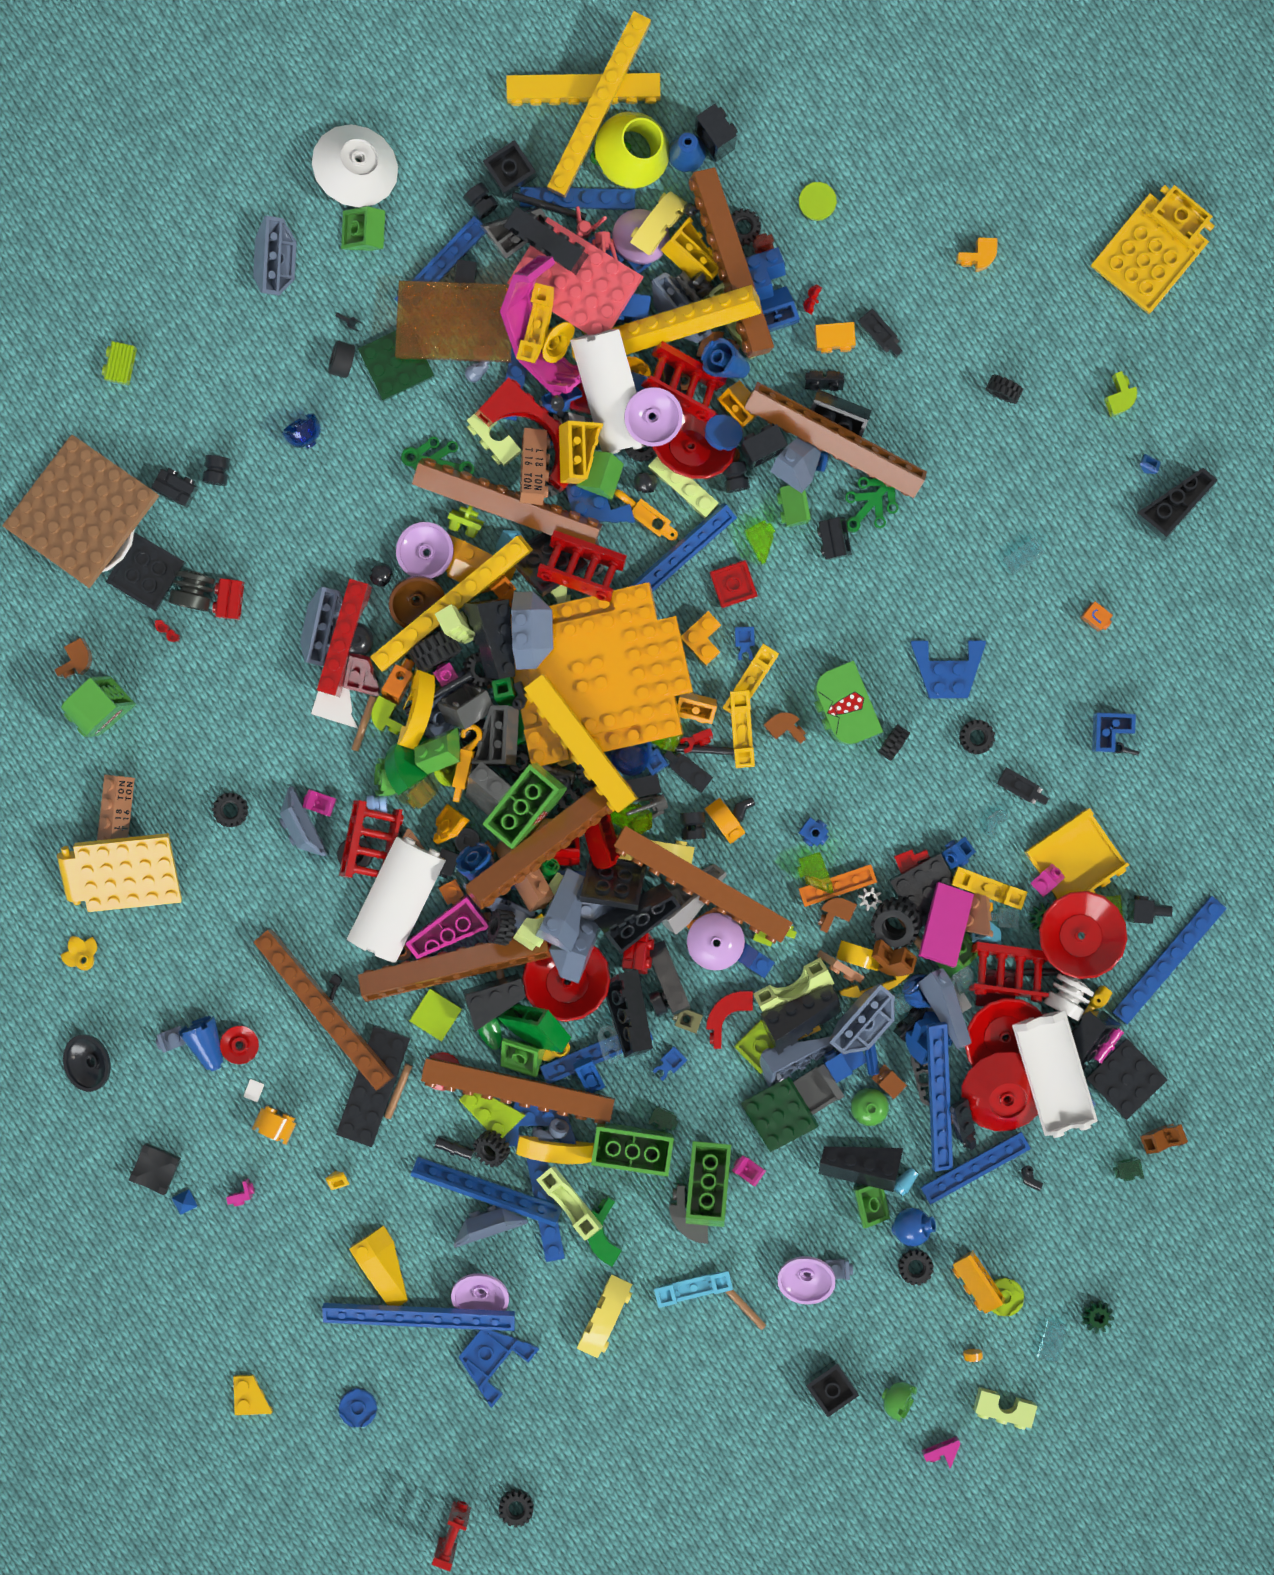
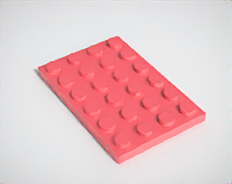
[507,217,643,335]

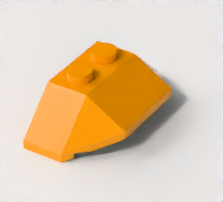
[446,534,516,594]

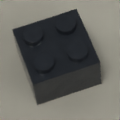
[483,140,537,198]
[804,1359,859,1417]

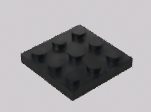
[514,532,588,597]
[106,533,186,612]
[889,852,959,927]
[580,856,647,911]
[1086,1038,1168,1120]

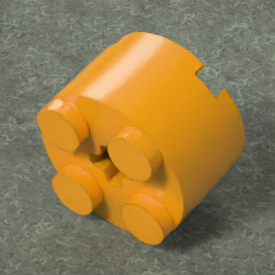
[252,1106,296,1145]

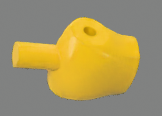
[1083,985,1112,1015]

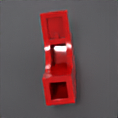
[706,990,753,1049]

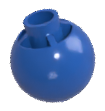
[892,1208,936,1246]

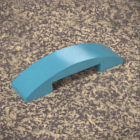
[654,1271,733,1308]

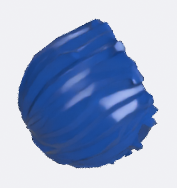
[902,974,931,1008]

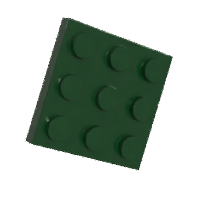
[358,324,435,401]
[741,1076,819,1152]

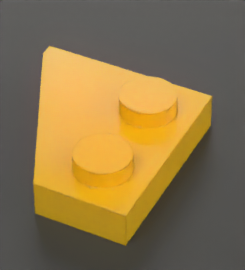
[233,1374,273,1415]

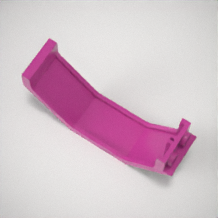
[500,255,582,396]

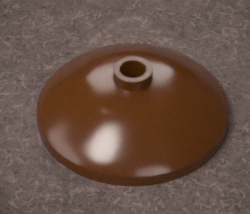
[388,576,445,628]

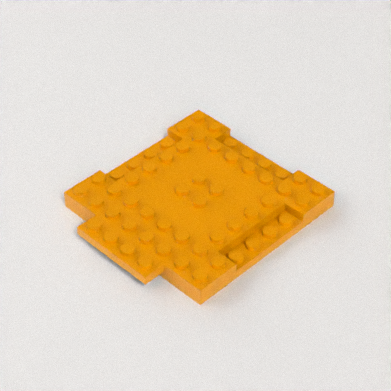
[510,582,693,766]

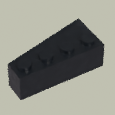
[504,206,589,275]
[1135,468,1218,541]
[464,599,515,679]
[594,883,681,954]
[606,970,653,1058]
[761,985,841,1055]
[1072,1011,1121,1071]
[818,1146,903,1192]

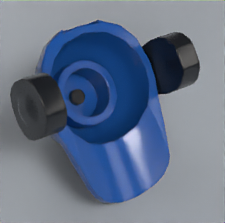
[541,386,583,419]

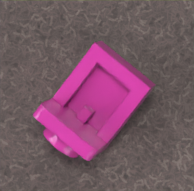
[433,663,458,686]
[303,789,336,817]
[1030,864,1065,897]
[732,1156,766,1186]
[226,1179,255,1207]

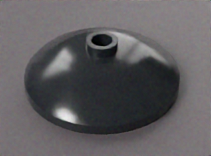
[63,1034,111,1092]

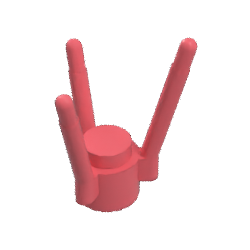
[576,206,607,239]
[592,231,618,260]

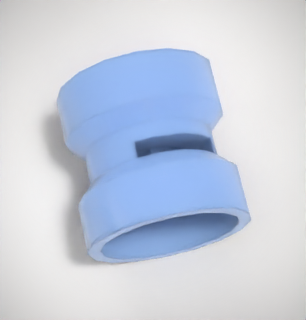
[367,795,388,813]

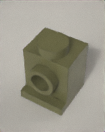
[672,1009,703,1034]

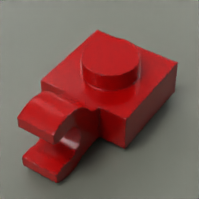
[680,728,713,753]
[894,849,929,873]

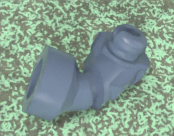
[465,346,493,383]
[532,1118,569,1142]

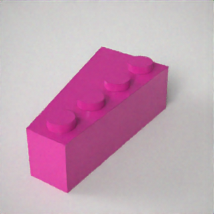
[405,894,489,959]

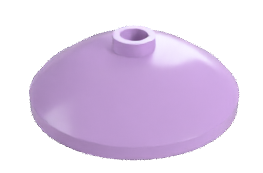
[612,209,669,264]
[624,387,683,446]
[396,522,454,579]
[687,913,745,970]
[777,1256,835,1304]
[451,1273,509,1311]

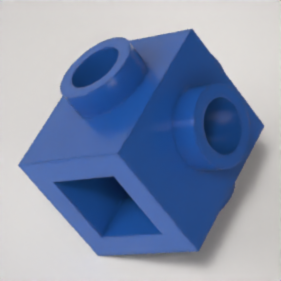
[798,817,829,847]
[941,837,976,869]

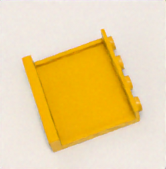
[1024,808,1129,899]

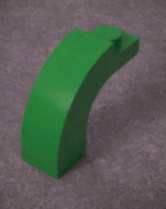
[492,677,526,746]
[588,1195,622,1267]

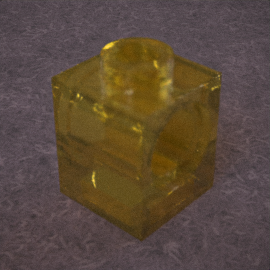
[407,780,437,809]

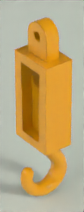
[614,489,678,541]
[452,724,482,803]

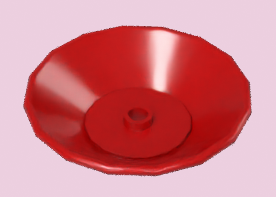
[652,409,736,479]
[1039,891,1128,979]
[522,943,611,1022]
[965,998,1043,1066]
[961,1052,1038,1131]

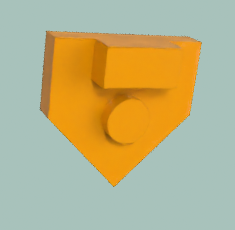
[433,804,470,844]

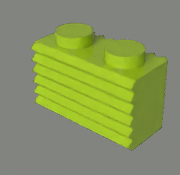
[102,341,137,386]

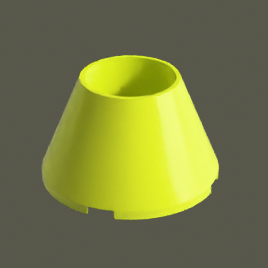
[595,111,669,189]

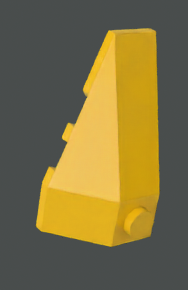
[349,1225,408,1306]

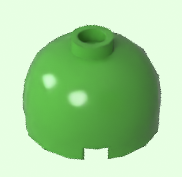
[374,758,396,796]
[851,1088,889,1126]
[882,1382,917,1423]

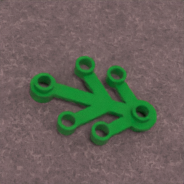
[401,437,475,475]
[845,477,899,533]

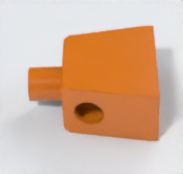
[381,658,415,706]

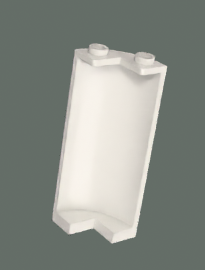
[570,329,644,454]
[347,837,446,963]
[1012,1010,1098,1138]

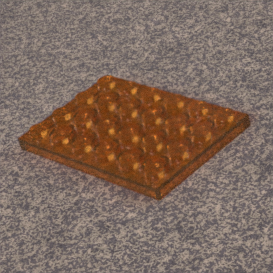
[395,281,512,363]

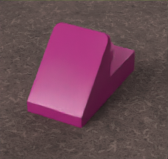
[921,1436,960,1468]

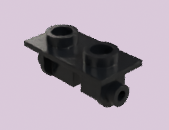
[805,370,845,391]
[893,1007,928,1042]

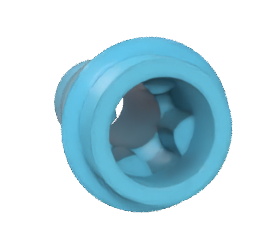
[894,1167,919,1197]

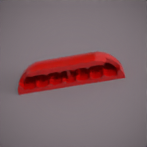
[584,814,620,869]

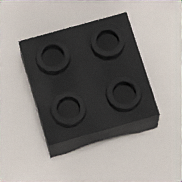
[129,1143,181,1195]

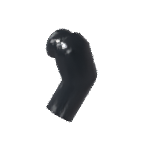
[683,203,700,217]
[512,681,528,710]
[732,797,755,823]
[1021,1165,1043,1191]

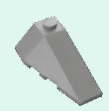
[661,864,727,935]

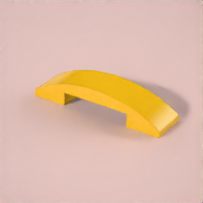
[516,283,554,363]
[722,643,779,714]
[397,670,435,750]
[730,690,755,768]
[951,866,1028,910]
[838,974,910,998]
[516,1135,594,1164]

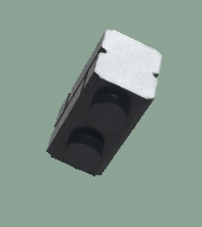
[151,468,198,508]
[817,517,852,560]

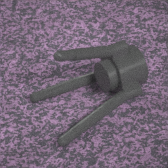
[626,794,668,830]

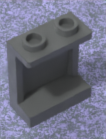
[793,1062,845,1115]

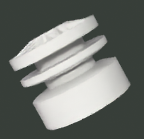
[1043,974,1094,1021]

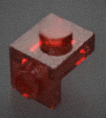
[753,233,774,254]

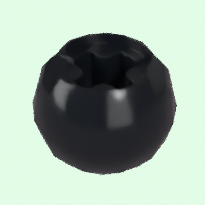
[633,473,657,493]
[369,563,393,587]
[508,751,531,775]

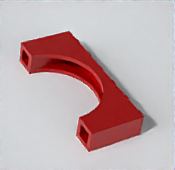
[475,377,569,493]
[317,578,372,698]

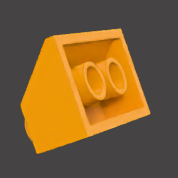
[952,1250,1005,1314]

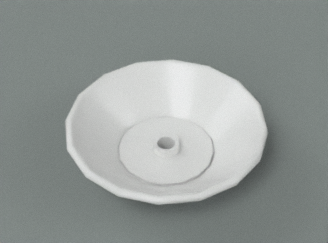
[312,124,398,208]

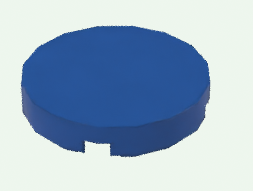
[704,415,743,451]
[339,1388,377,1427]

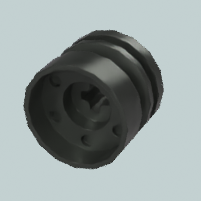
[168,570,215,612]

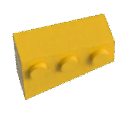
[661,217,719,282]
[559,421,604,484]

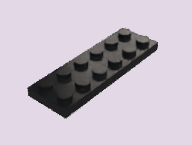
[336,1025,411,1147]

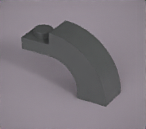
[669,1183,708,1244]

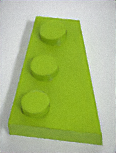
[459,1093,526,1138]

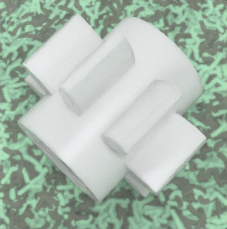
[858,887,882,911]

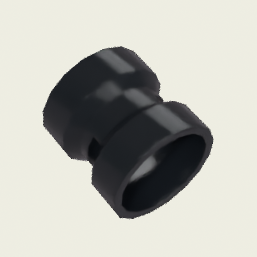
[687,271,714,299]

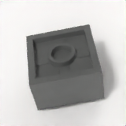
[437,683,493,730]

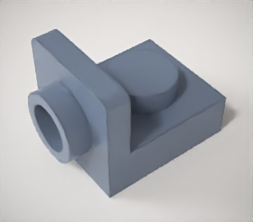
[155,1025,186,1053]
[825,1258,853,1280]

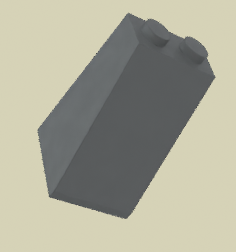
[466,762,512,816]

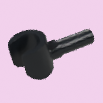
[335,312,362,331]
[1113,742,1140,756]
[329,974,342,1002]

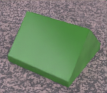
[576,451,624,500]
[500,1037,545,1077]
[853,1185,890,1228]

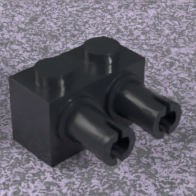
[1127,895,1173,924]

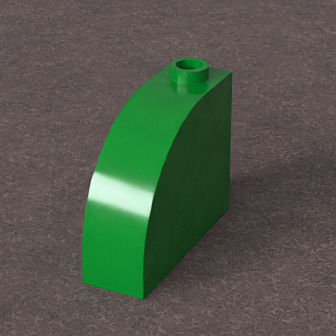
[385,734,432,796]
[498,1004,571,1053]

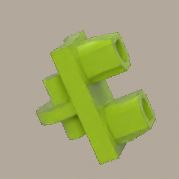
[448,505,485,538]

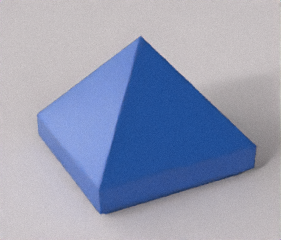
[816,452,829,472]
[1140,454,1161,474]
[172,1189,198,1215]

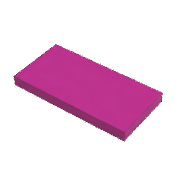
[918,882,974,968]

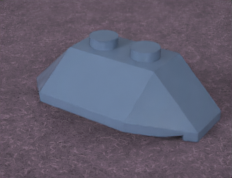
[253,215,296,296]
[651,272,712,343]
[300,587,343,666]
[511,591,554,670]
[279,786,328,856]
[549,918,601,984]
[829,984,895,1054]
[453,1205,528,1248]

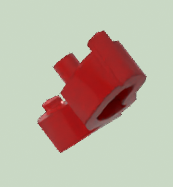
[803,284,822,315]
[155,620,180,642]

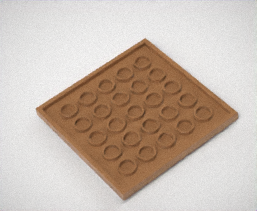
[2,434,159,589]

